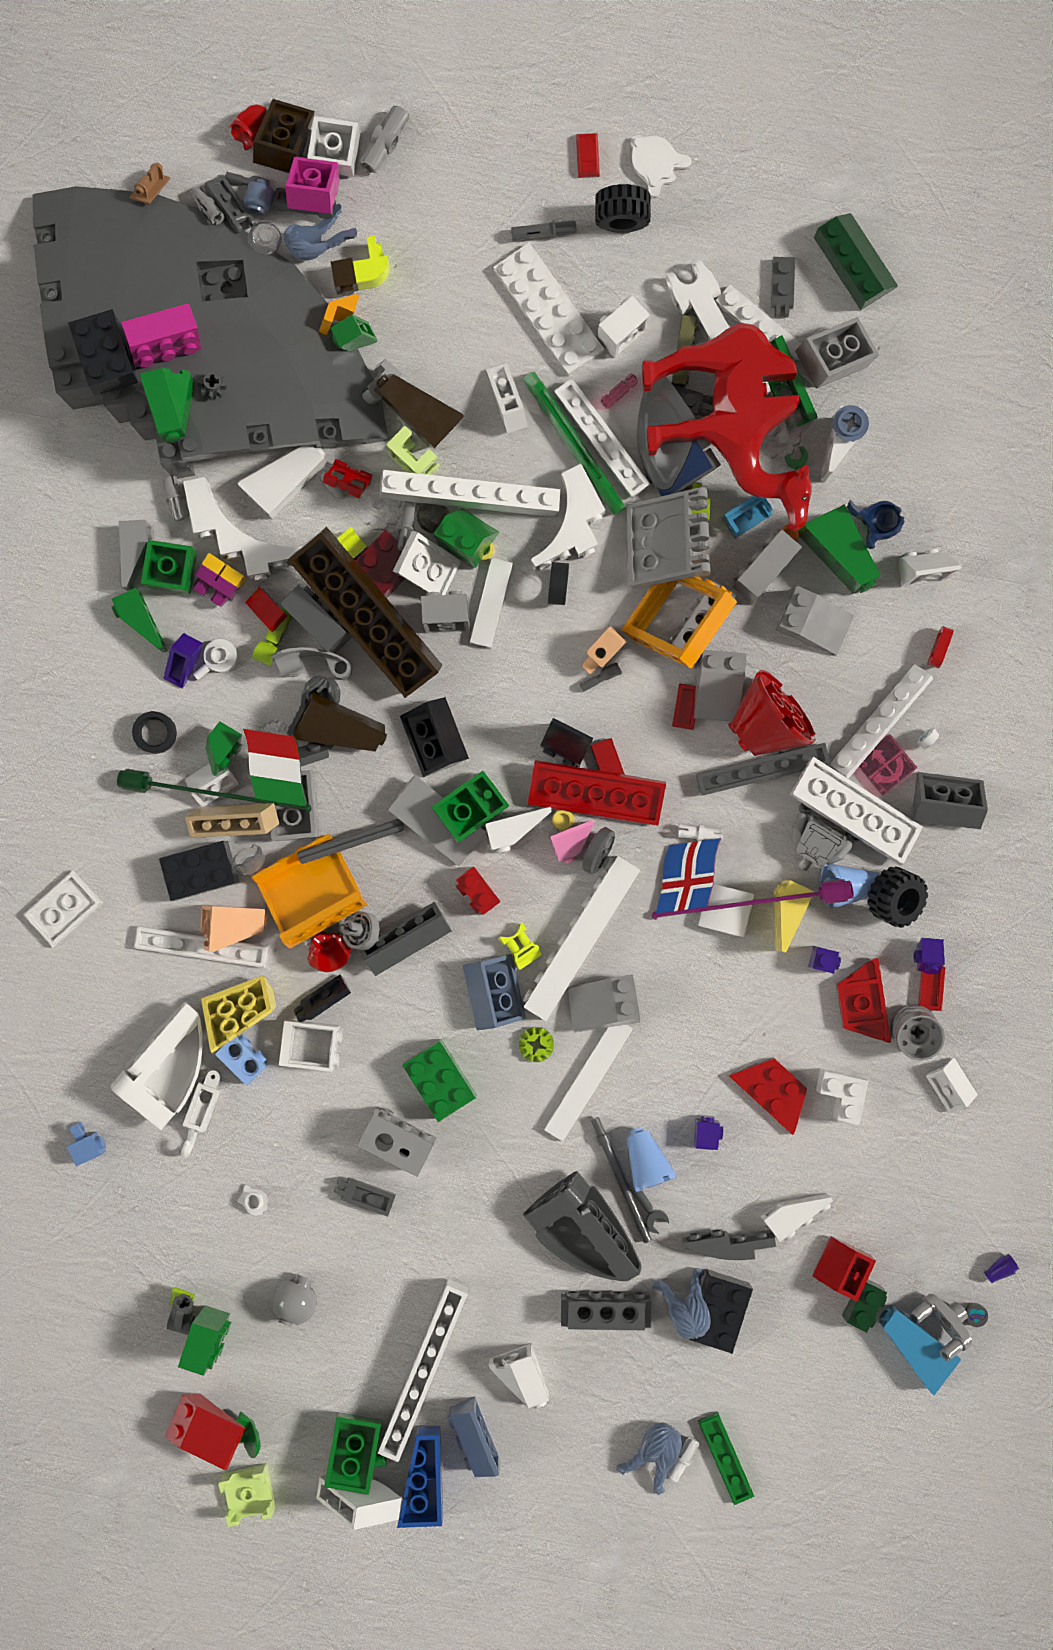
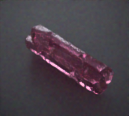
[600,373,638,409]

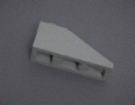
[119,520,154,591]

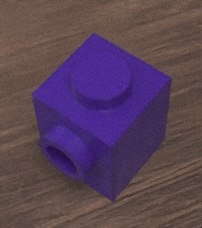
[913,938,945,974]
[808,946,841,974]
[694,1115,723,1150]

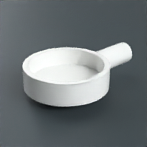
[193,639,238,680]

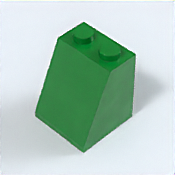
[434,508,499,569]

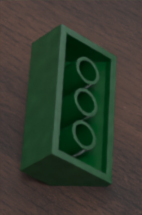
[814,213,898,310]

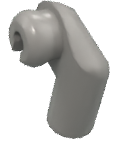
[319,471,348,499]

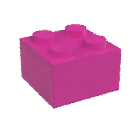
[285,157,340,214]

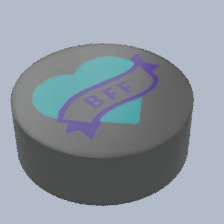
[965,1303,988,1327]

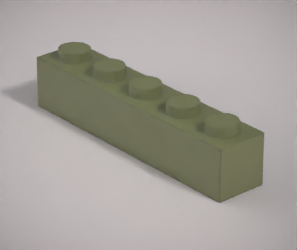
[671,315,698,388]

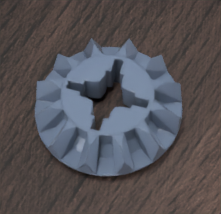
[832,405,869,442]

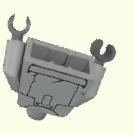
[793,803,859,871]

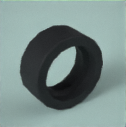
[548,562,569,605]
[132,711,177,754]

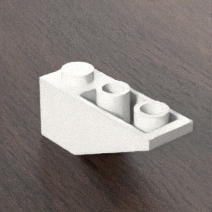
[761,1193,833,1242]

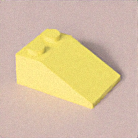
[773,880,814,953]

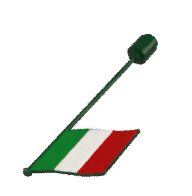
[117,729,312,813]

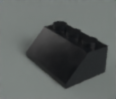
[400,697,469,777]

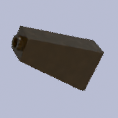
[374,374,464,449]
[293,692,387,752]

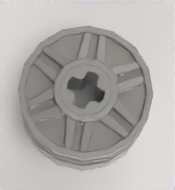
[891,1005,945,1061]

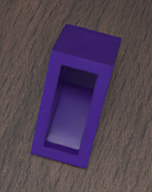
[163,633,203,689]

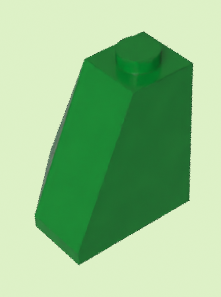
[140,368,195,442]

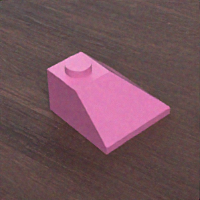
[549,820,593,864]

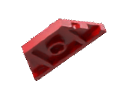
[836,957,891,1043]
[729,1057,807,1135]

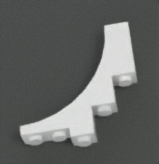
[183,477,302,582]

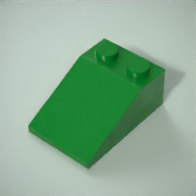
[324,1412,383,1495]

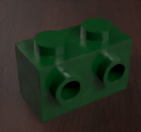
[842,1279,887,1333]

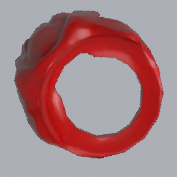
[229,104,267,151]

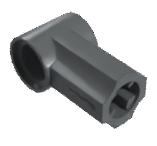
[166,1294,195,1335]

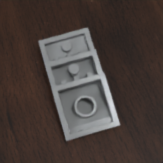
[387,775,486,866]

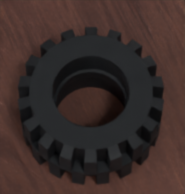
[595,184,651,233]
[867,866,928,928]

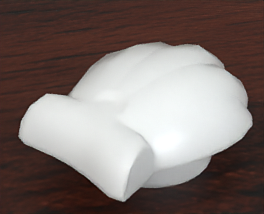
[237,1185,269,1216]

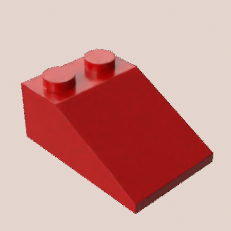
[164,1394,245,1470]

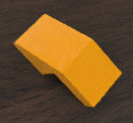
[319,294,360,335]

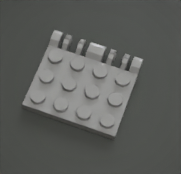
[627,487,711,589]

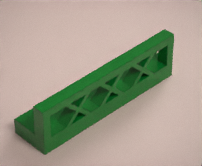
[768,335,818,431]

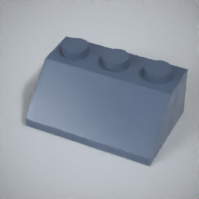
[463,954,526,1030]
[447,1397,500,1477]

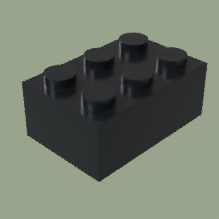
[68,309,138,396]
[159,840,239,901]
[689,1269,753,1354]

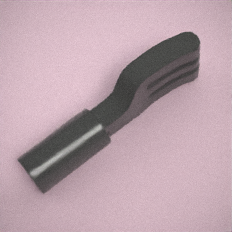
[225,171,270,185]
[580,663,622,692]

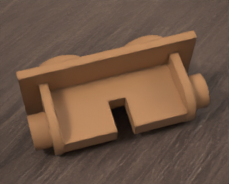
[130,163,170,205]

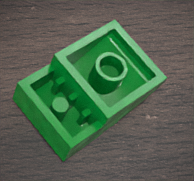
[431,771,510,843]

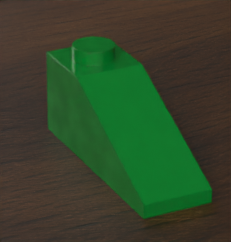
[111,588,168,652]

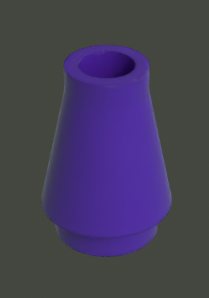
[984,1253,1020,1283]

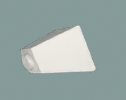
[489,1343,550,1408]

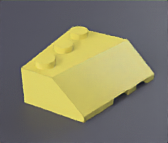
[201,975,277,1053]

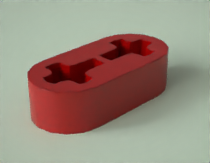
[928,626,954,669]

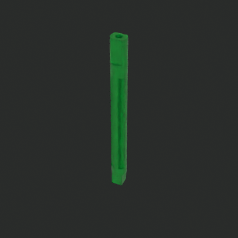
[523,372,626,515]

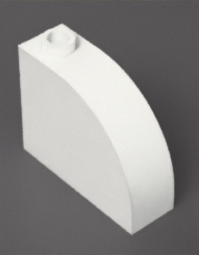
[316,1476,402,1530]

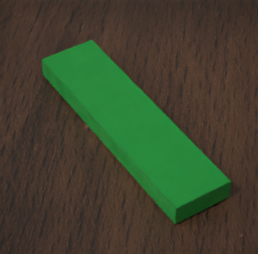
[698,1412,755,1505]

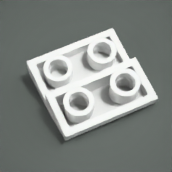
[698,884,755,937]

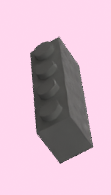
[359,902,452,976]

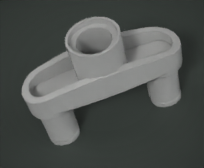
[909,1294,972,1361]

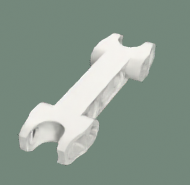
[666,258,771,395]

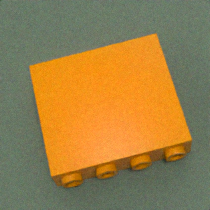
[251,833,368,949]

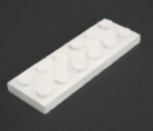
[493,243,604,376]
[790,757,923,865]

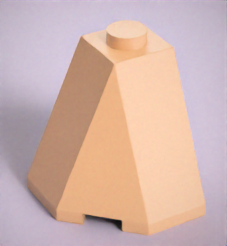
[200,905,267,952]

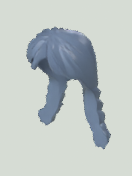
[284,203,357,261]
[652,1268,711,1339]
[617,1422,682,1495]

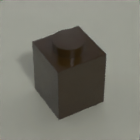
[330,258,359,296]

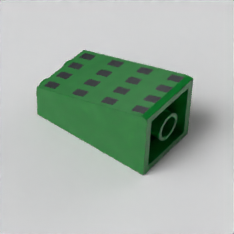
[798,504,881,594]

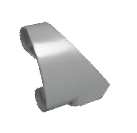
[272,647,352,680]

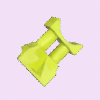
[498,922,542,970]

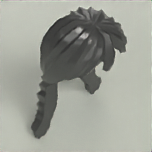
[282,675,341,750]

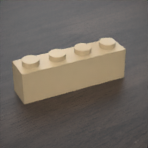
[185,803,279,838]

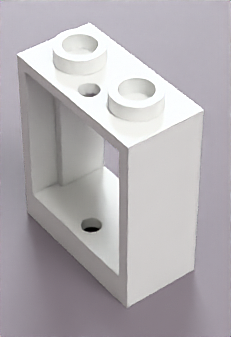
[279,1019,343,1072]

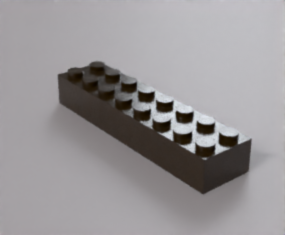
[288,526,442,698]

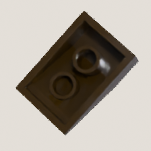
[253,99,315,173]

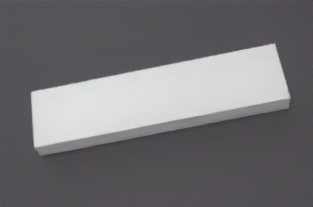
[470,558,513,649]

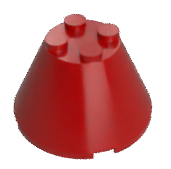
[728,670,816,756]

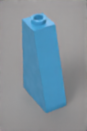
[879,1305,961,1395]

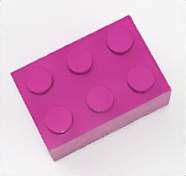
[121,303,201,368]

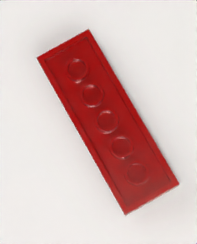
[528,760,666,826]

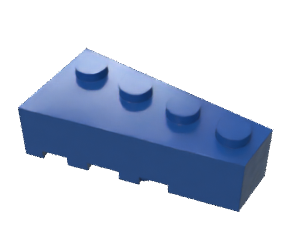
[397,1426,443,1528]

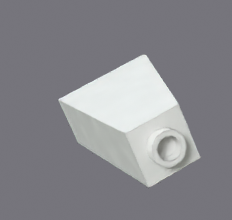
[238,444,327,519]

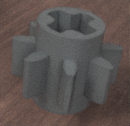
[198,369,227,401]

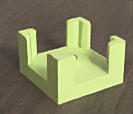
[386,426,439,475]
[218,1463,276,1527]

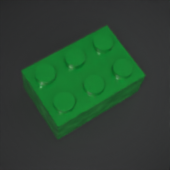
[402,1039,476,1122]
[178,1305,232,1376]

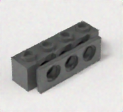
[561,1291,651,1330]

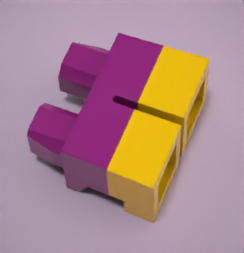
[193,553,247,607]

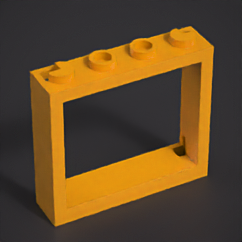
[621,576,737,669]

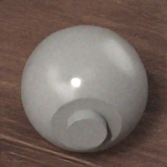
[272,1274,317,1327]

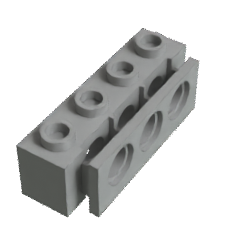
[668,578,739,668]

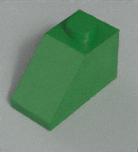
[330,314,378,351]

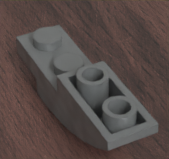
[683,1229,776,1260]

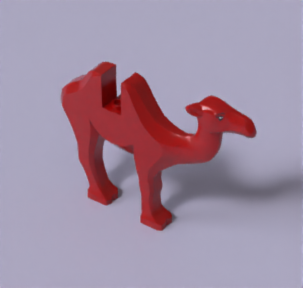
[642,323,812,531]

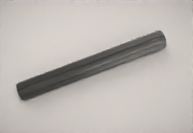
[297,819,404,864]

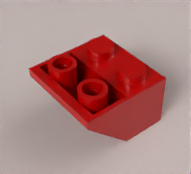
[812,1236,876,1302]

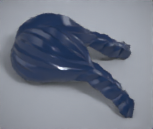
[847,500,905,549]

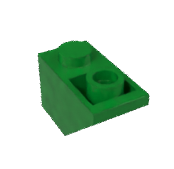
[205,721,243,776]

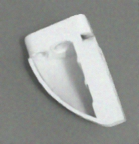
[110,1002,203,1130]

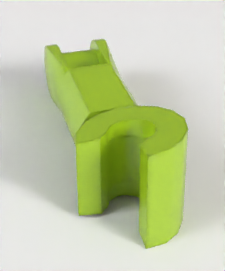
[252,606,292,667]

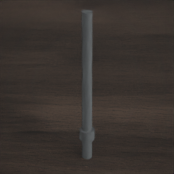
[591,1117,652,1243]

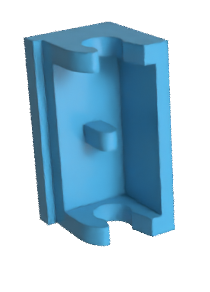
[722,496,773,539]

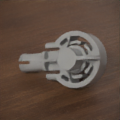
[338,911,380,950]

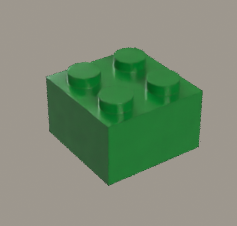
[141,540,197,595]

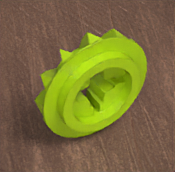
[519,1027,554,1062]

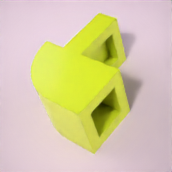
[353,235,390,291]

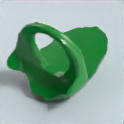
[234,1412,261,1458]

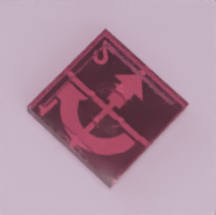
[859,734,917,796]

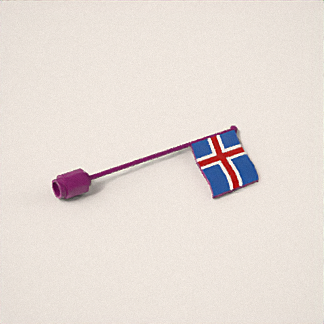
[652,838,854,920]

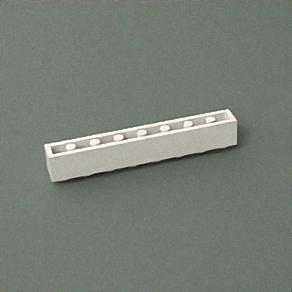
[379,470,560,517]
[522,856,640,1021]
[377,1279,469,1462]

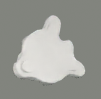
[630,135,692,198]

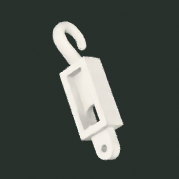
[180,1070,221,1158]

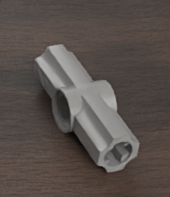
[359,105,409,173]

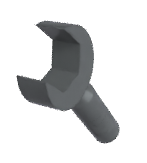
[632,1188,669,1234]

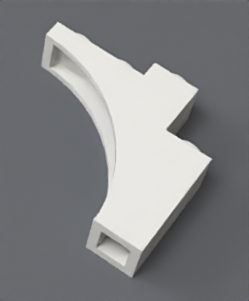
[531,464,606,571]

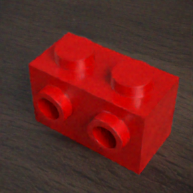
[456,866,501,915]

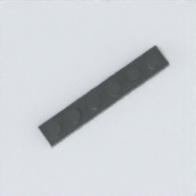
[696,743,831,796]

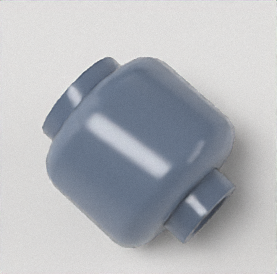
[243,179,275,215]

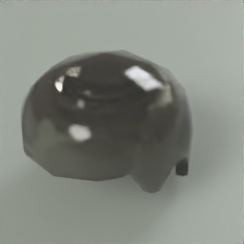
[416,503,449,534]

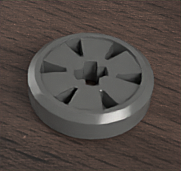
[582,827,615,874]

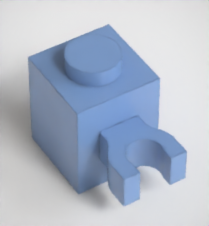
[67,1122,106,1166]

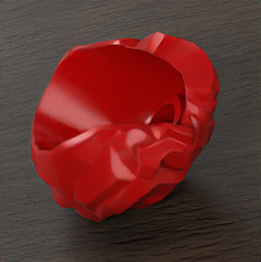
[307,932,352,972]

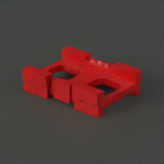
[322,459,373,499]

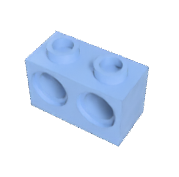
[215,1034,268,1086]

